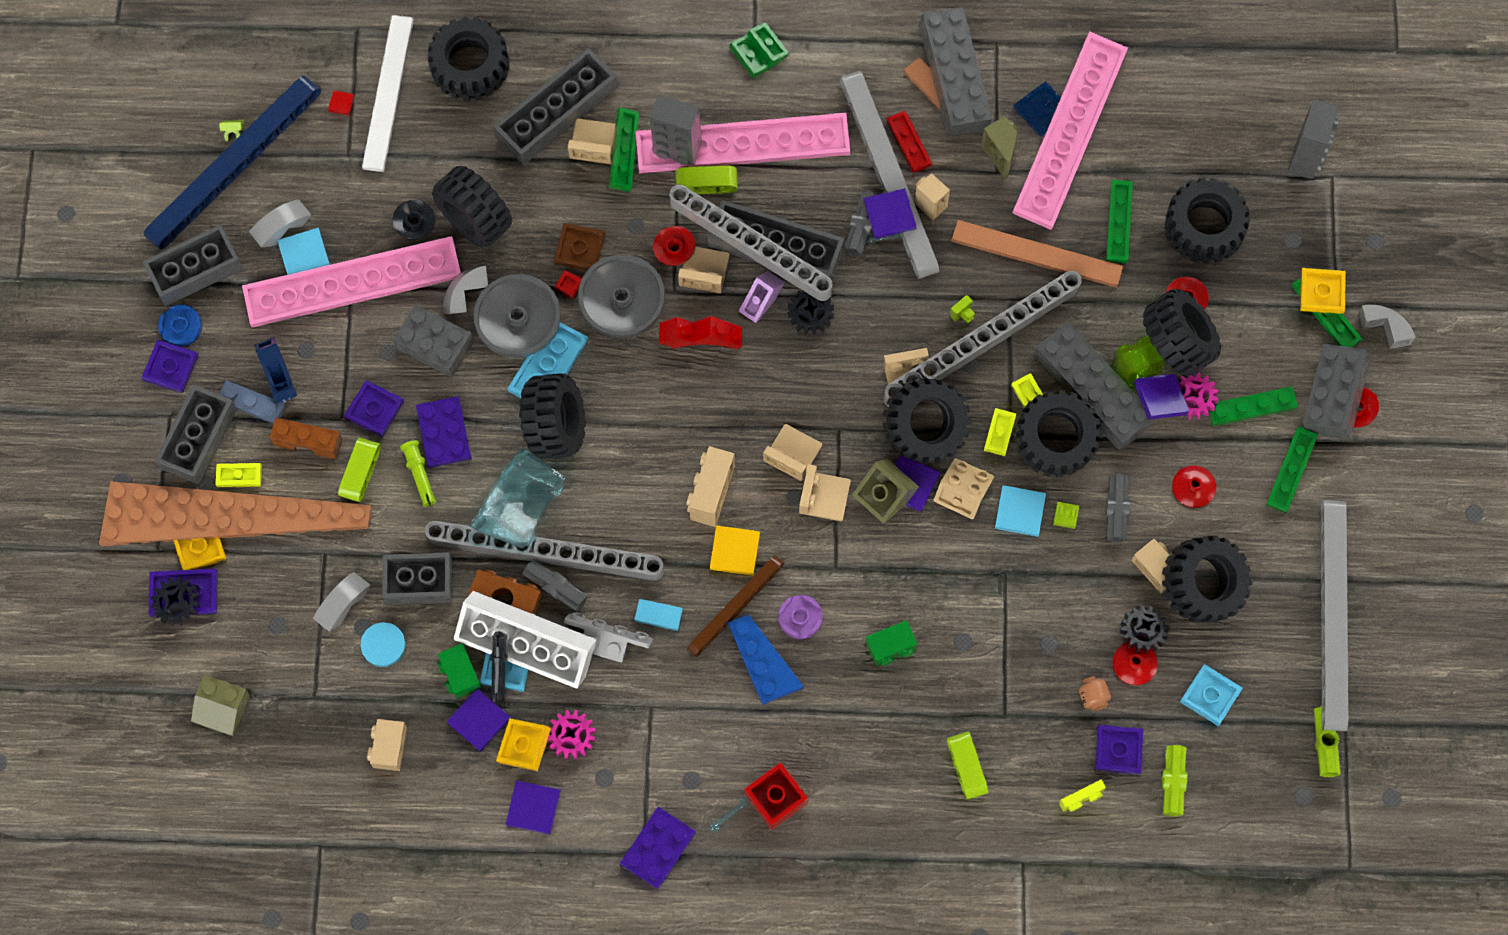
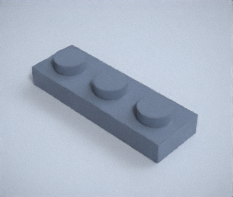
[219,380,286,424]

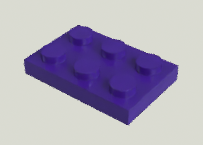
[416,396,472,468]
[149,569,218,617]
[620,807,696,890]

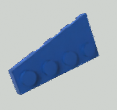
[728,615,804,705]

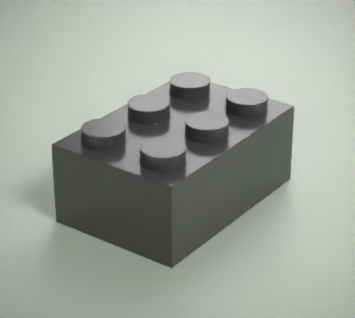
[393,305,474,378]
[382,553,453,605]

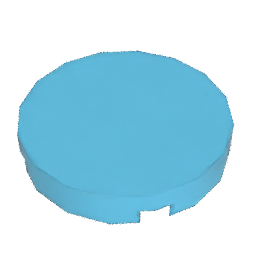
[360,622,406,667]

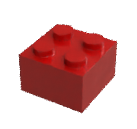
[744,762,808,831]

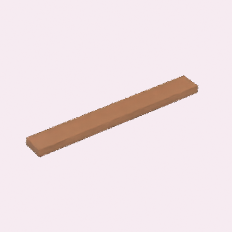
[952,220,1123,288]

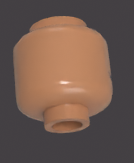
[1078,676,1111,712]

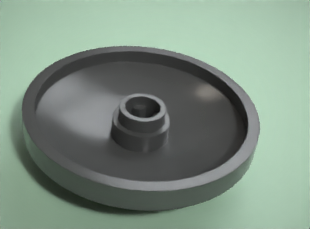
[578,255,665,338]
[474,274,561,358]

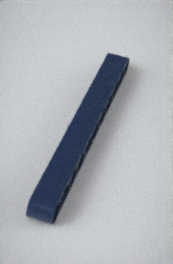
[144,76,321,250]

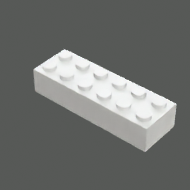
[453,591,597,688]

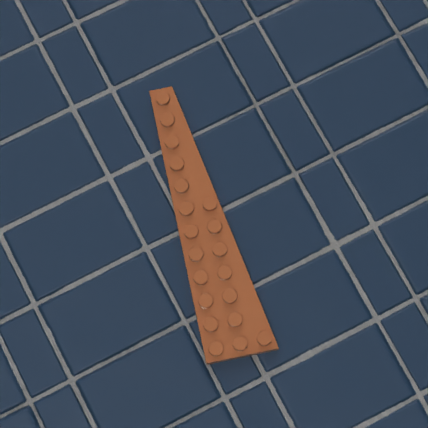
[99,481,372,546]

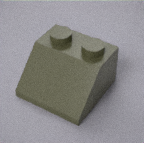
[981,116,1018,179]
[852,458,919,524]
[191,675,250,736]

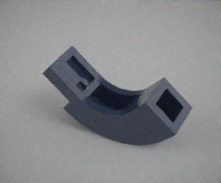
[254,337,297,404]

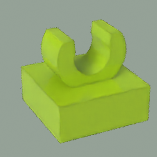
[219,120,245,141]
[950,295,975,324]
[1053,502,1079,529]

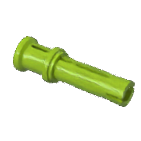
[400,440,437,507]

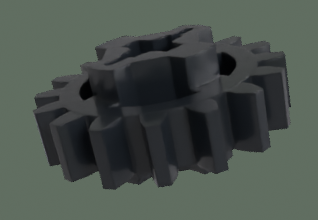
[788,291,834,335]
[151,577,201,626]
[1120,605,1169,654]

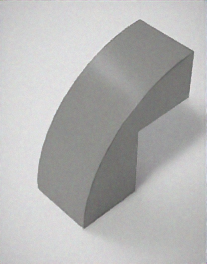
[249,200,311,247]
[443,266,488,314]
[1358,305,1416,349]
[312,572,371,632]

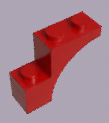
[659,316,742,349]

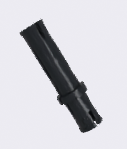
[490,634,508,702]

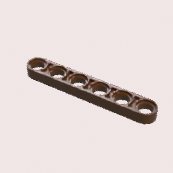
[687,555,784,657]

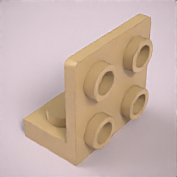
[568,119,615,164]
[678,247,730,294]
[884,348,931,398]
[763,424,822,481]
[934,458,994,519]
[799,464,851,521]

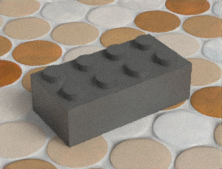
[650,95,702,165]
[1288,99,1340,179]
[143,224,243,307]
[1303,344,1370,440]
[155,384,237,485]

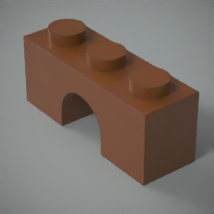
[269,417,343,460]
[468,569,542,615]

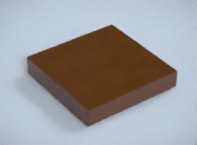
[554,223,606,271]

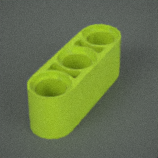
[676,166,738,194]
[338,437,381,502]
[947,731,988,800]

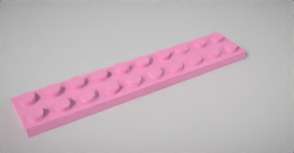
[1012,31,1128,230]
[636,113,850,173]
[242,236,461,328]

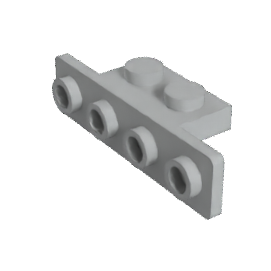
[564,612,654,663]

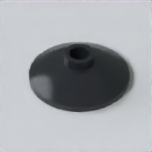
[392,199,435,240]

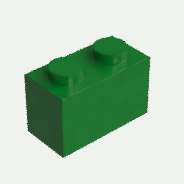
[865,620,918,666]
[436,643,482,699]

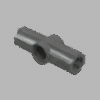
[844,191,876,257]
[1106,474,1130,543]
[522,559,588,613]

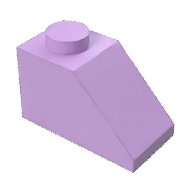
[739,271,785,323]

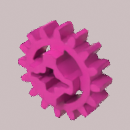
[1178,373,1218,420]
[547,710,596,760]

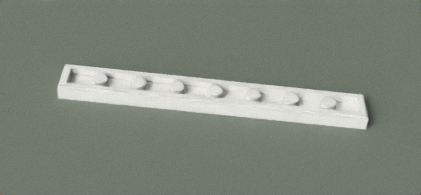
[362,15,413,172]

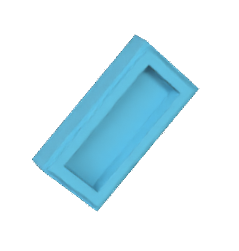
[634,599,683,631]

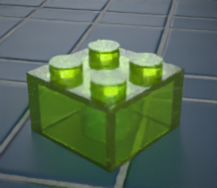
[1111,336,1165,386]

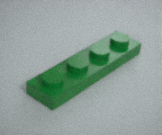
[609,107,639,192]
[1106,180,1133,263]
[1292,278,1362,347]
[1208,386,1298,427]
[1266,426,1318,514]

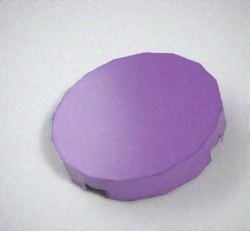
[779,595,823,639]

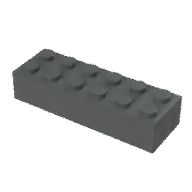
[919,7,992,137]
[493,48,618,165]
[708,200,844,280]
[1034,321,1155,451]

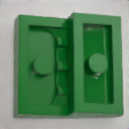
[729,22,789,78]

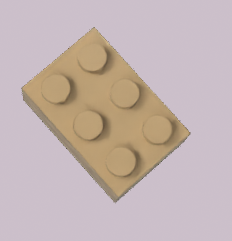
[686,446,735,527]

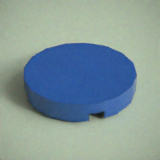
[158,304,202,347]

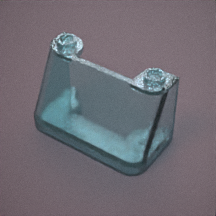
[470,448,566,548]

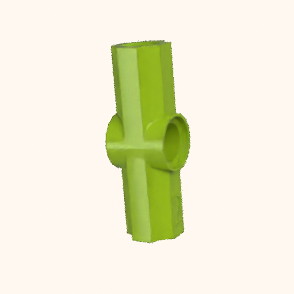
[1313,706,1341,778]
[1162,745,1187,817]

